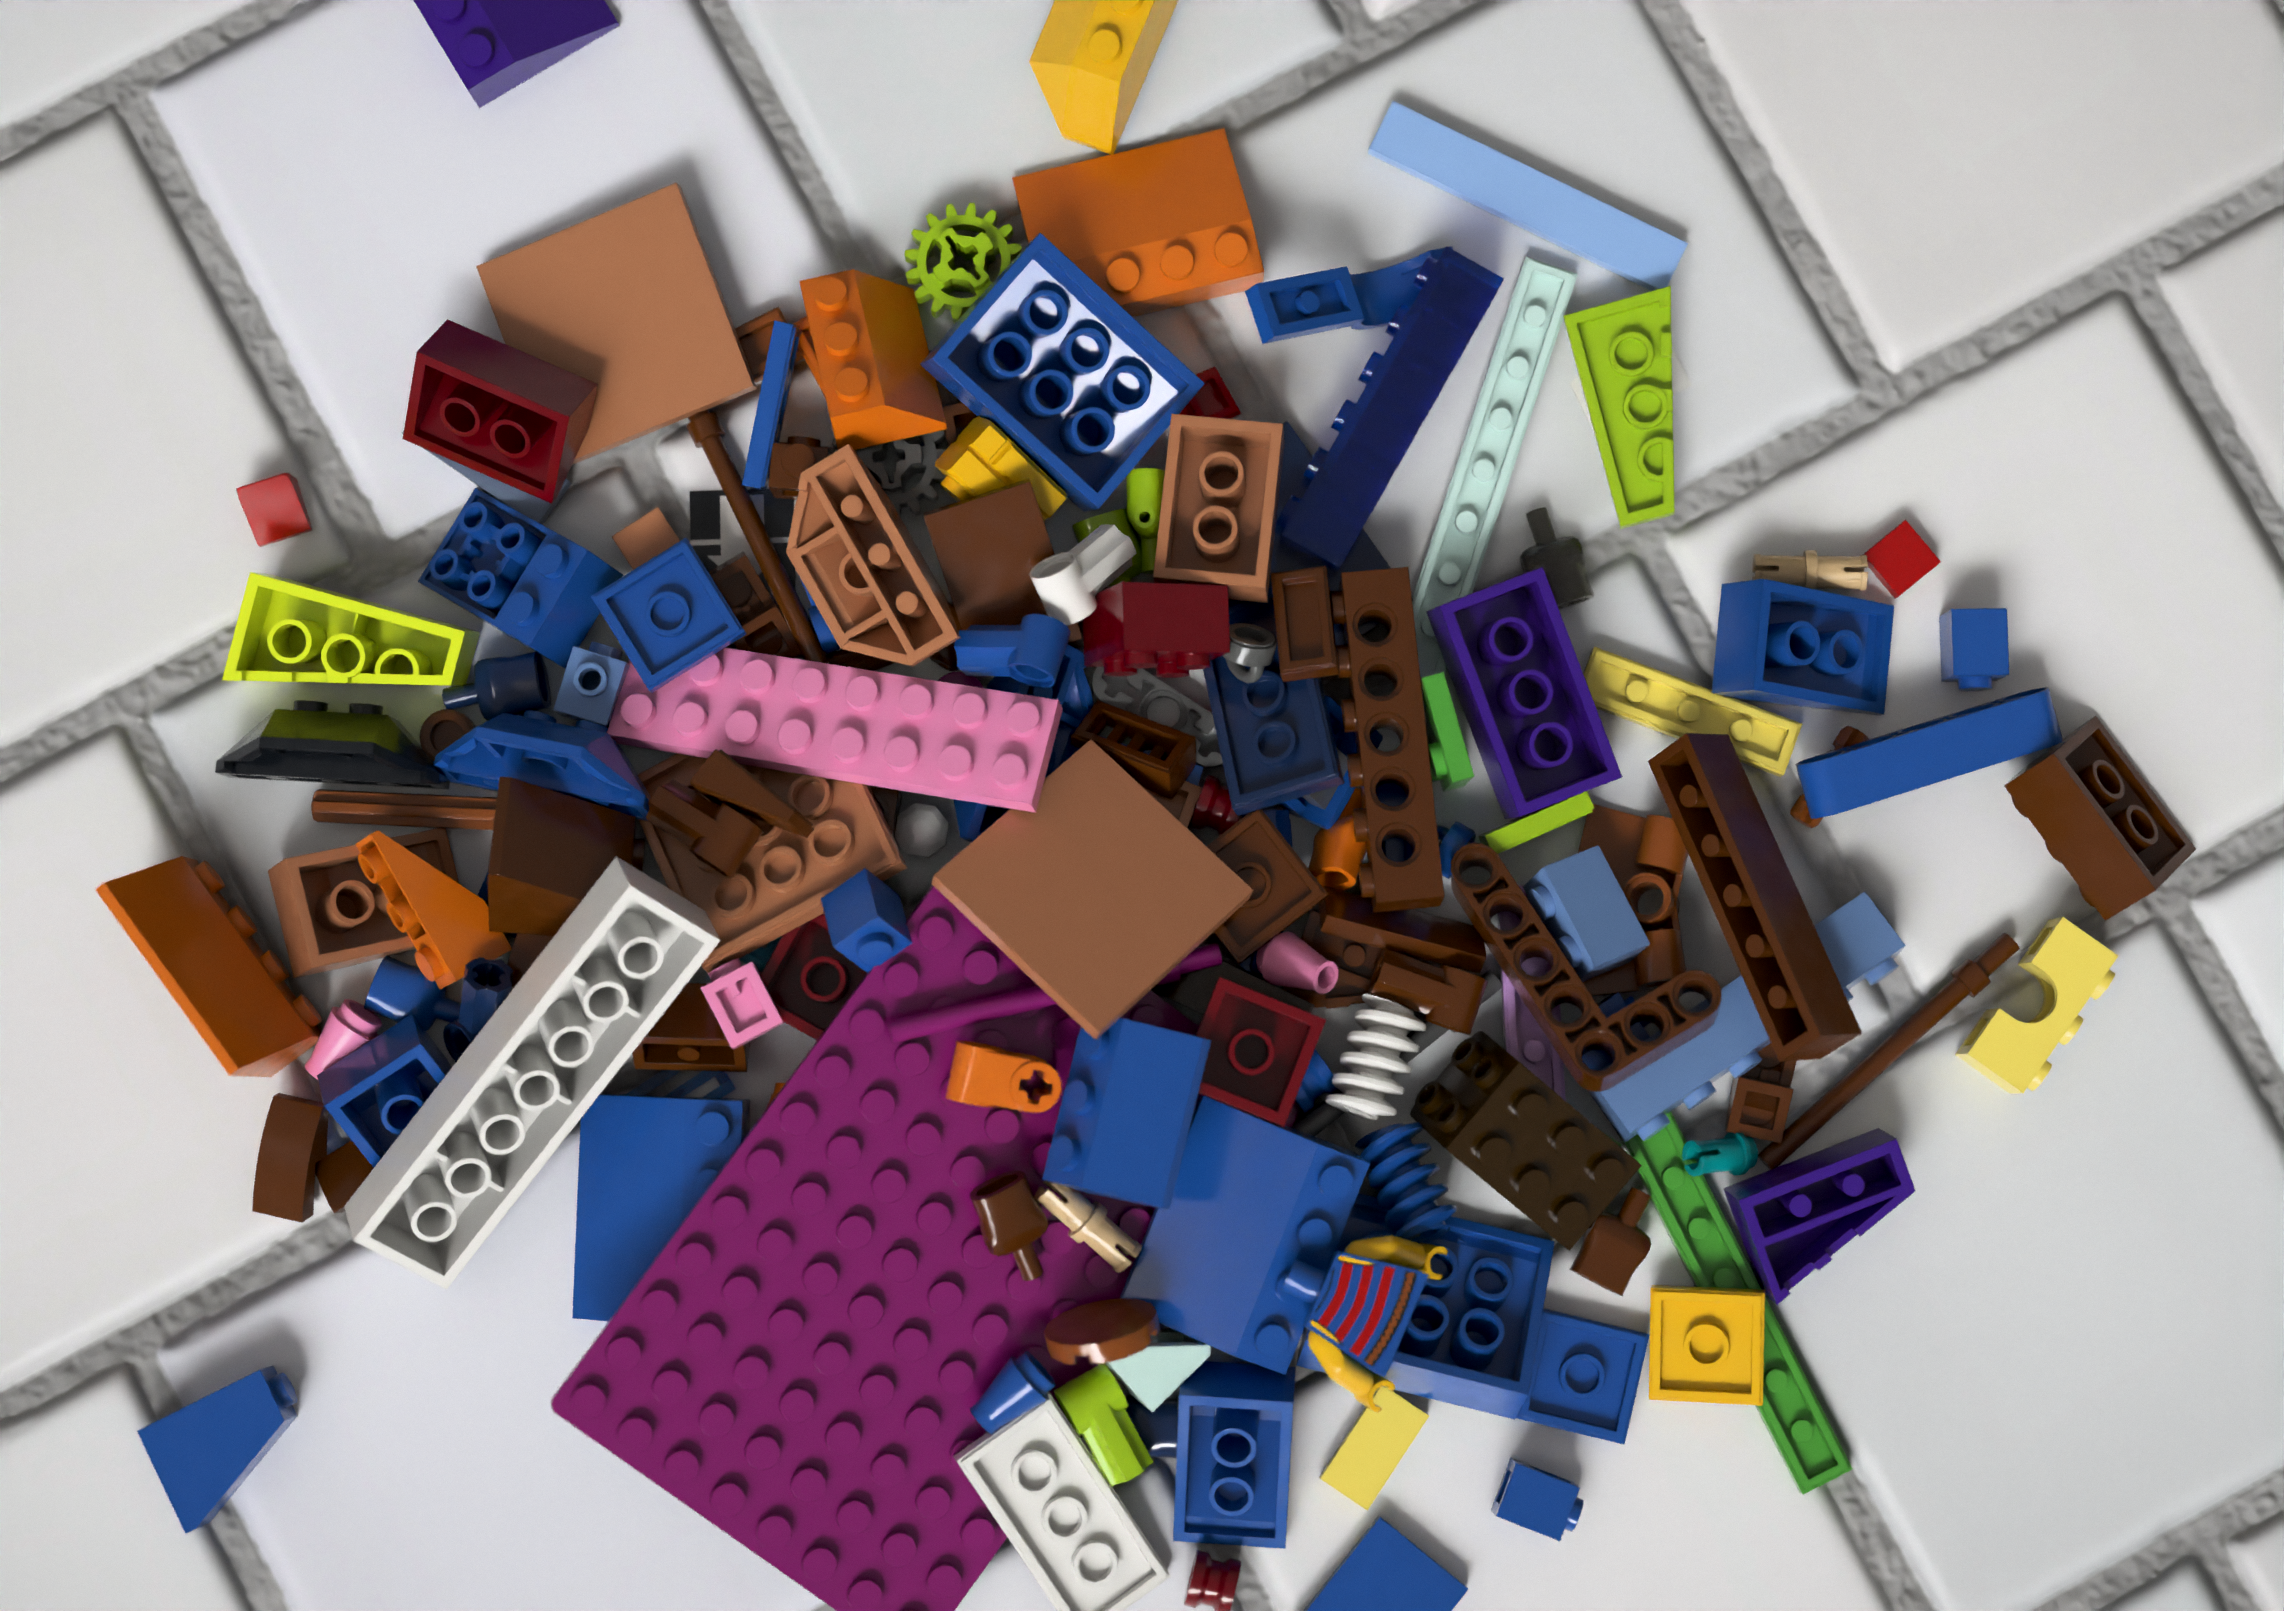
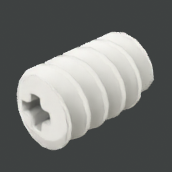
[1325,994,1427,1120]

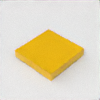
[1649,1285,1766,1406]

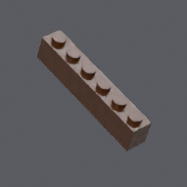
[1648,733,1862,1062]

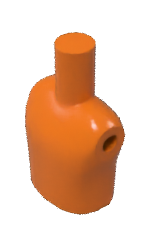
[1308,788,1367,891]

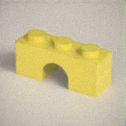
[1955,917,2118,1094]

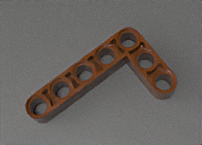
[1451,843,1721,1092]

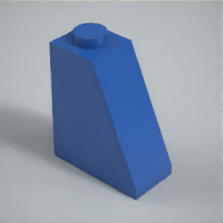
[137,1365,297,1534]

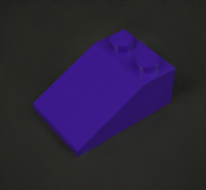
[413,0,620,108]

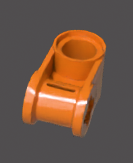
[946,1040,1061,1113]

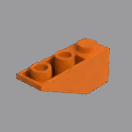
[355,830,512,989]

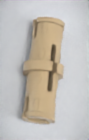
[1752,550,1868,591]
[1034,1181,1142,1273]

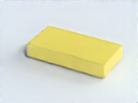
[1319,1387,1429,1510]

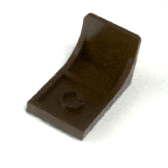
[1410,1031,1642,1251]

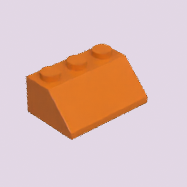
[799,269,947,450]

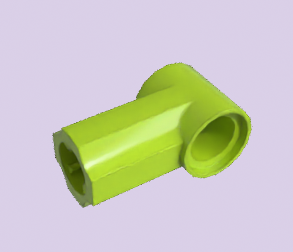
[1054,1364,1153,1486]

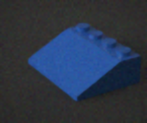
[920,233,1205,512]
[572,1094,750,1321]
[1120,1094,1370,1375]
[1296,1193,1555,1419]

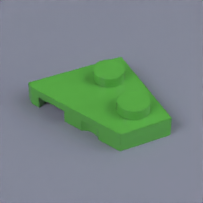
[1421,672,1474,792]

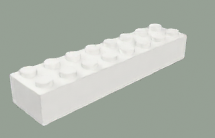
[344,857,721,1289]

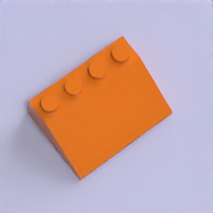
[1012,128,1264,317]
[95,856,322,1077]

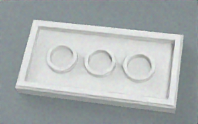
[953,1392,1171,1611]

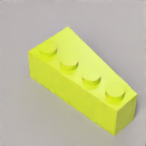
[222,572,480,686]

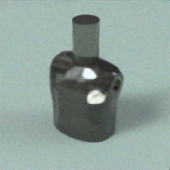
[1519,507,1595,610]

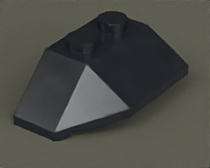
[215,700,450,789]

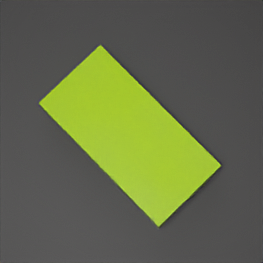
[1478,791,1594,854]

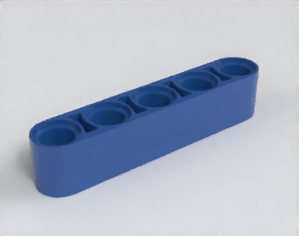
[1795,687,2063,819]

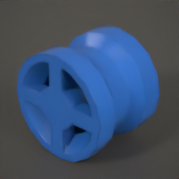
[1295,1050,1338,1113]

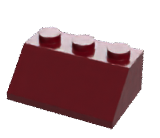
[403,319,598,504]

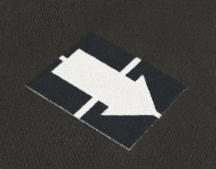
[690,489,796,592]

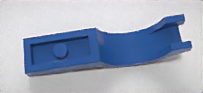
[1245,246,1469,344]

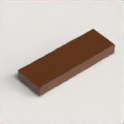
[1318,886,1487,973]

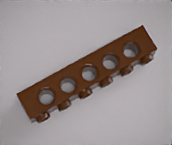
[1330,567,1445,912]

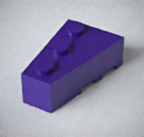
[1723,1128,1916,1305]

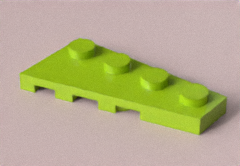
[1563,286,1675,529]

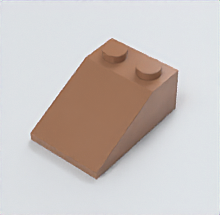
[268,828,459,978]

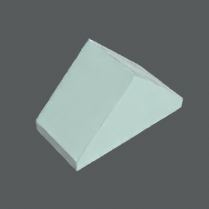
[1105,1329,1211,1413]

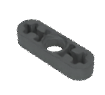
[1092,667,1223,769]

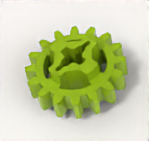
[904,203,1022,324]

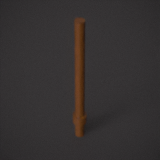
[686,409,831,664]
[1758,933,2020,1170]

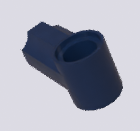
[443,957,514,1062]

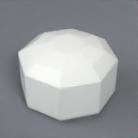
[894,803,949,858]

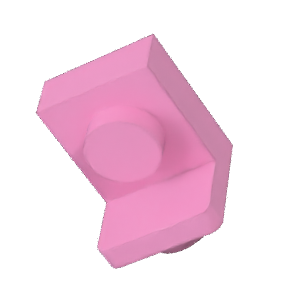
[701,959,784,1050]

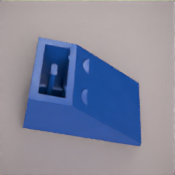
[418,488,623,669]

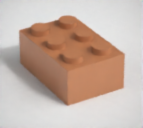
[1153,414,1285,603]

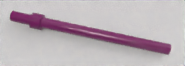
[887,943,1222,1043]

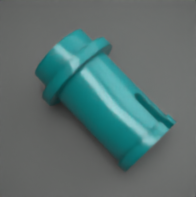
[1682,1132,1758,1177]

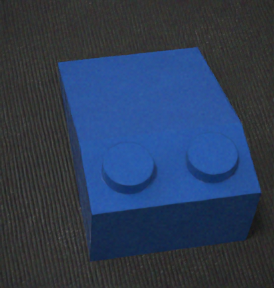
[1712,579,1894,715]
[317,1014,452,1168]
[1173,1361,1296,1549]

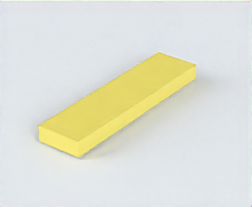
[1583,647,1802,777]

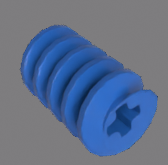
[1355,1122,1457,1243]

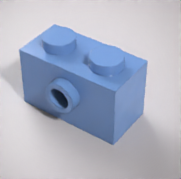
[1523,845,1650,982]

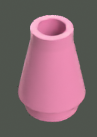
[1256,932,1339,994]
[305,999,382,1080]

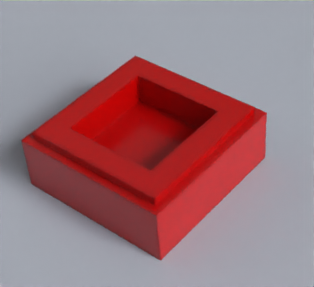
[1863,520,1941,599]

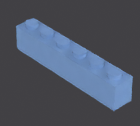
[1587,891,1906,1143]

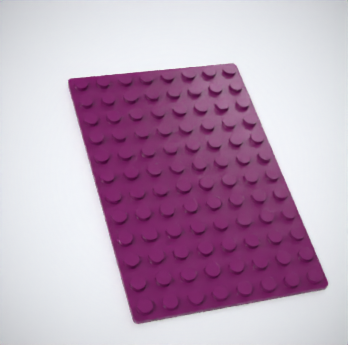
[551,852,1309,1611]

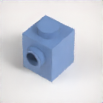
[553,642,630,729]

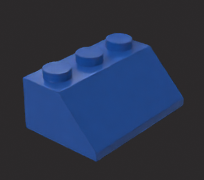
[1042,1018,1211,1210]

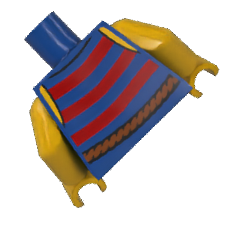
[1281,1235,1448,1413]

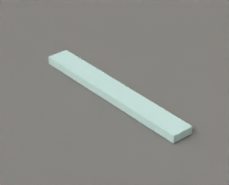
[1412,257,1578,683]

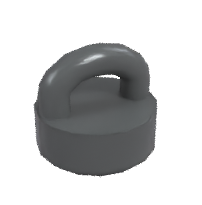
[1223,623,1277,683]

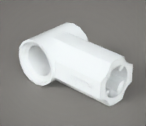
[1029,524,1137,626]

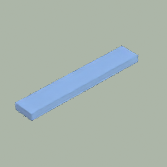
[1368,101,1688,291]

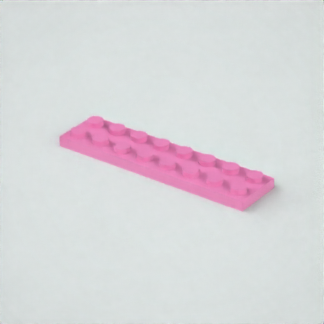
[607,647,1063,813]

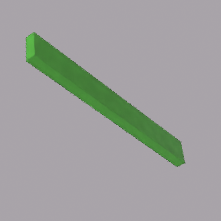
[1616,1112,1853,1495]

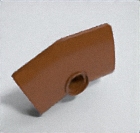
[1578,804,1688,996]

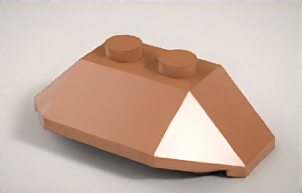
[786,444,961,667]

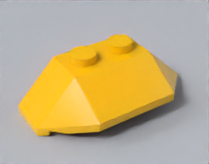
[1029,0,1178,155]

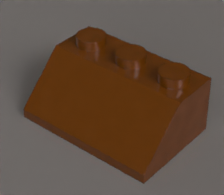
[2004,716,2196,921]

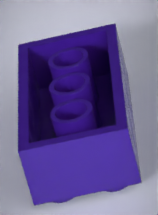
[1426,567,1622,819]

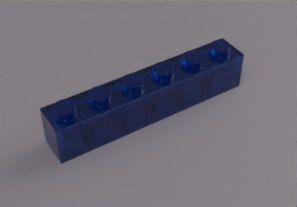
[1276,246,1504,574]

